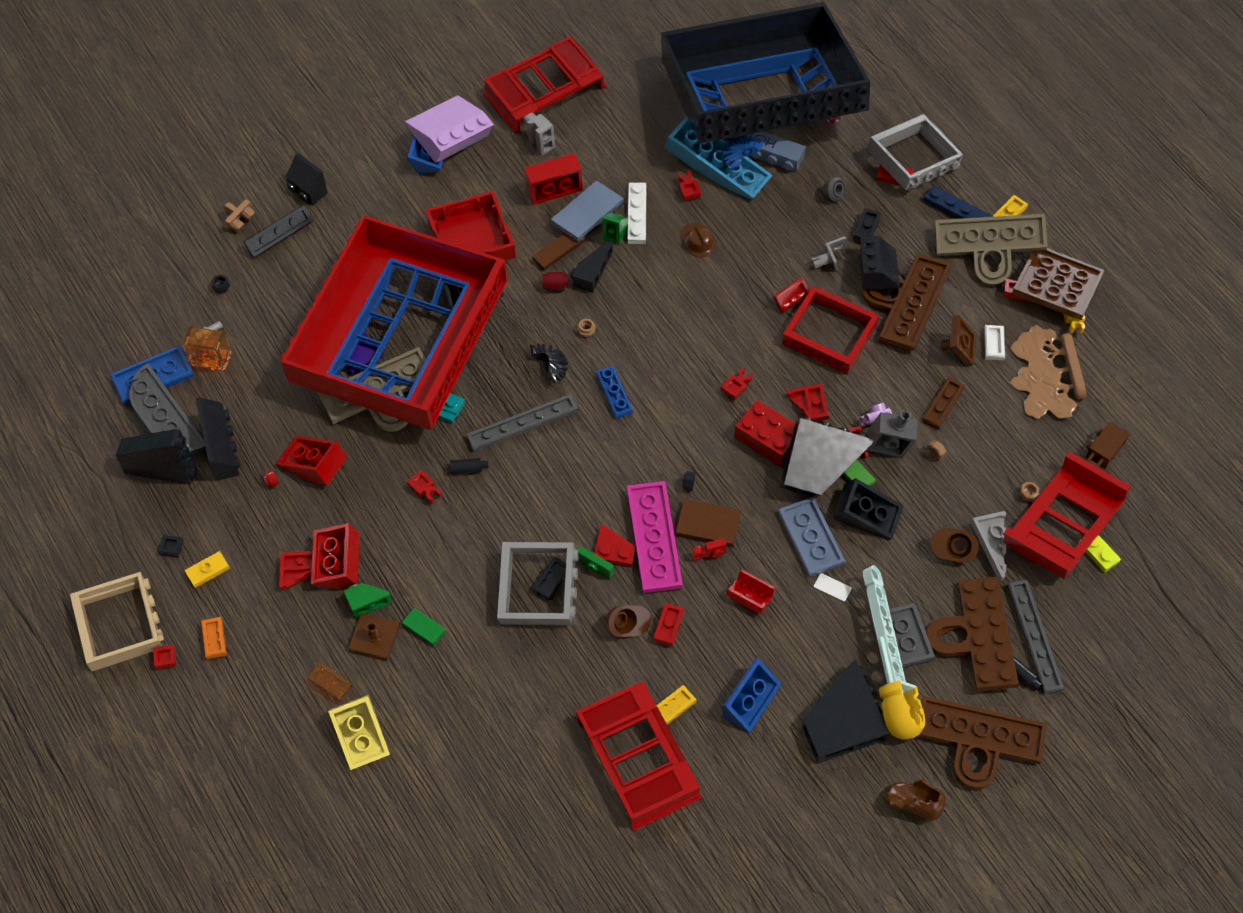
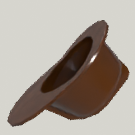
[681,223,715,257]
[931,528,979,562]
[605,605,651,637]

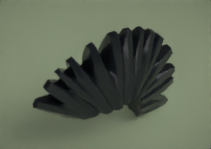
[530,344,568,383]

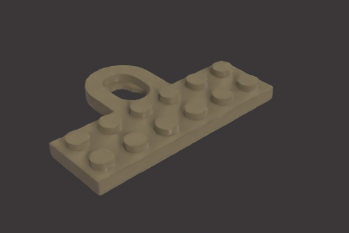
[935,214,1048,287]
[317,347,426,432]

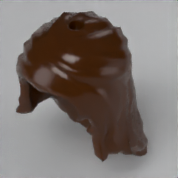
[885,778,946,821]

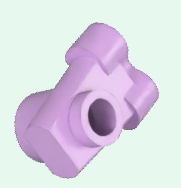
[859,403,892,427]

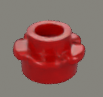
[263,470,279,488]

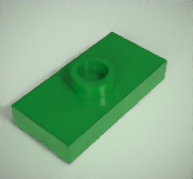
[578,546,614,579]

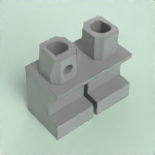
[524,113,555,156]

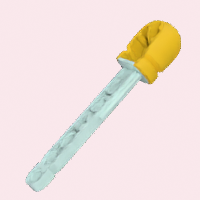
[863,565,925,740]

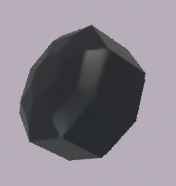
[211,274,230,293]
[682,471,696,491]

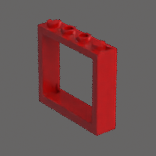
[782,286,879,375]

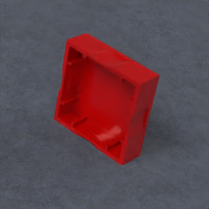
[425,190,516,261]

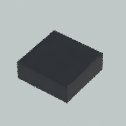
[158,535,184,558]

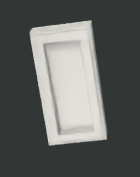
[984,325,1005,360]

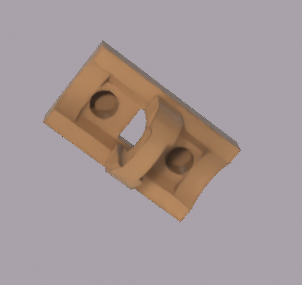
[223,199,255,233]

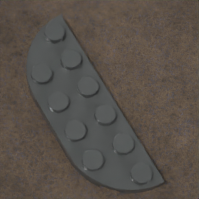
[129,363,206,454]

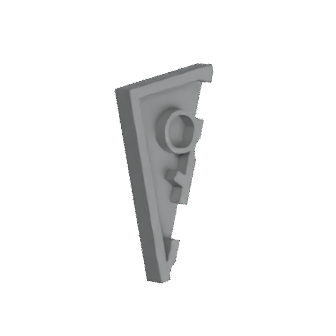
[970,511,1006,581]

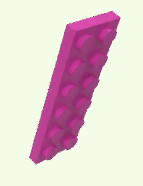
[627,481,683,593]

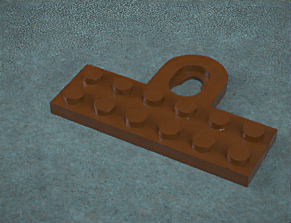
[863,254,951,351]
[927,577,1019,691]
[916,696,1047,790]

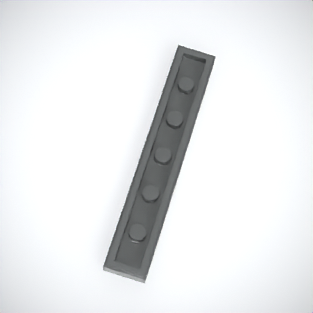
[466,394,578,452]
[1007,580,1064,695]

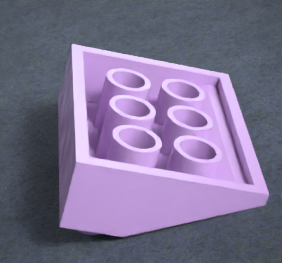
[404,95,494,163]

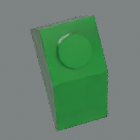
[603,213,628,245]
[344,583,392,619]

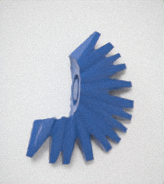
[723,136,765,170]

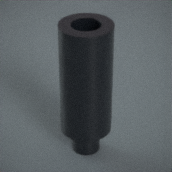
[450,458,489,474]
[1013,656,1042,690]

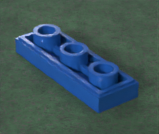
[596,366,633,419]

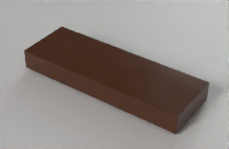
[532,233,585,271]
[922,377,965,430]

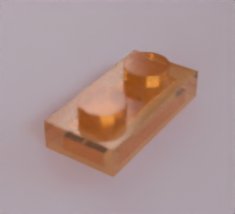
[308,662,353,702]

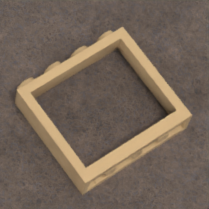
[70,572,164,671]

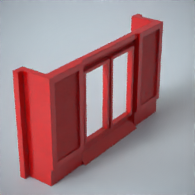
[482,36,607,134]
[1003,451,1131,580]
[575,682,702,831]

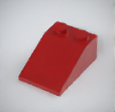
[276,435,347,485]

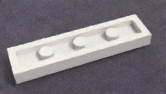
[628,183,646,244]

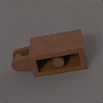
[1086,422,1129,469]

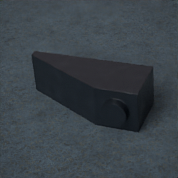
[571,240,613,293]

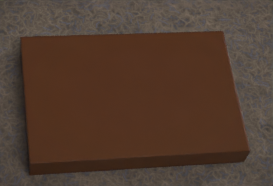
[676,499,741,547]

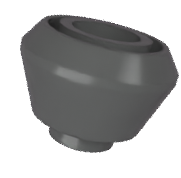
[822,177,845,201]

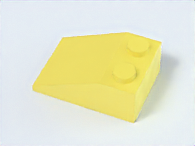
[328,695,390,770]

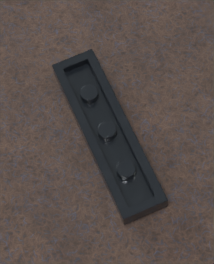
[243,205,313,257]

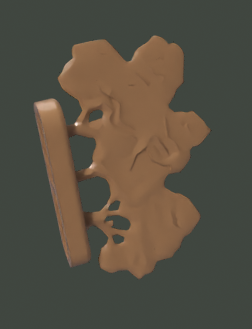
[1009,325,1086,419]

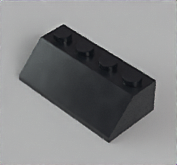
[196,398,241,481]

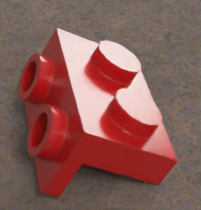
[726,569,776,614]

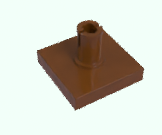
[940,315,976,366]
[348,613,400,661]

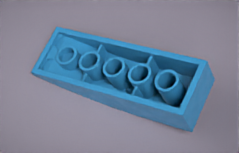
[664,116,772,200]

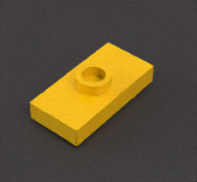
[185,551,230,588]
[656,685,697,725]

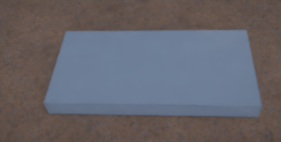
[551,181,624,242]
[778,497,846,577]

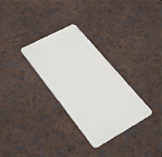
[814,573,852,601]

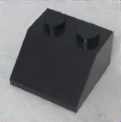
[286,153,328,206]

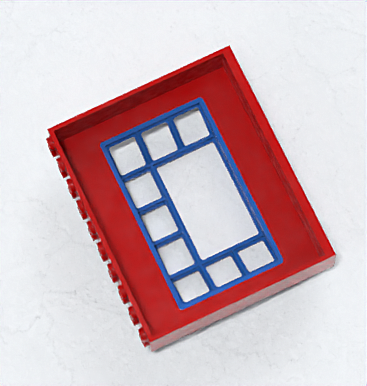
[280,215,508,430]

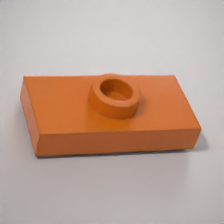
[201,617,227,660]

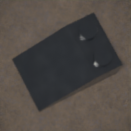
[833,478,903,540]

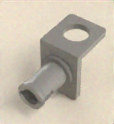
[811,237,847,271]

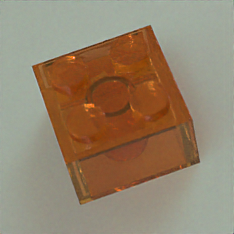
[182,326,232,371]

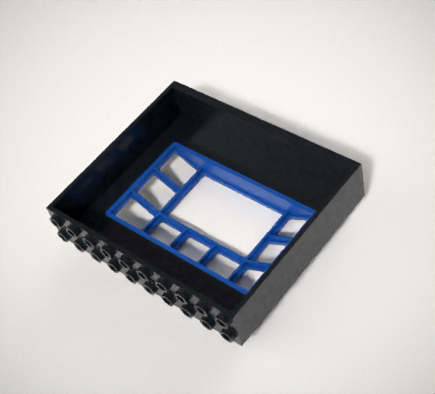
[661,2,870,144]

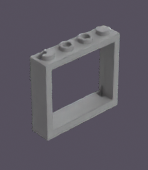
[867,114,963,190]
[497,542,579,625]

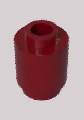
[542,272,568,290]

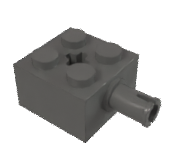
[866,410,917,458]

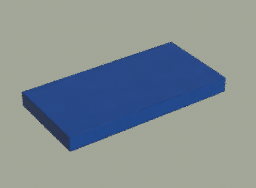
[110,345,194,406]

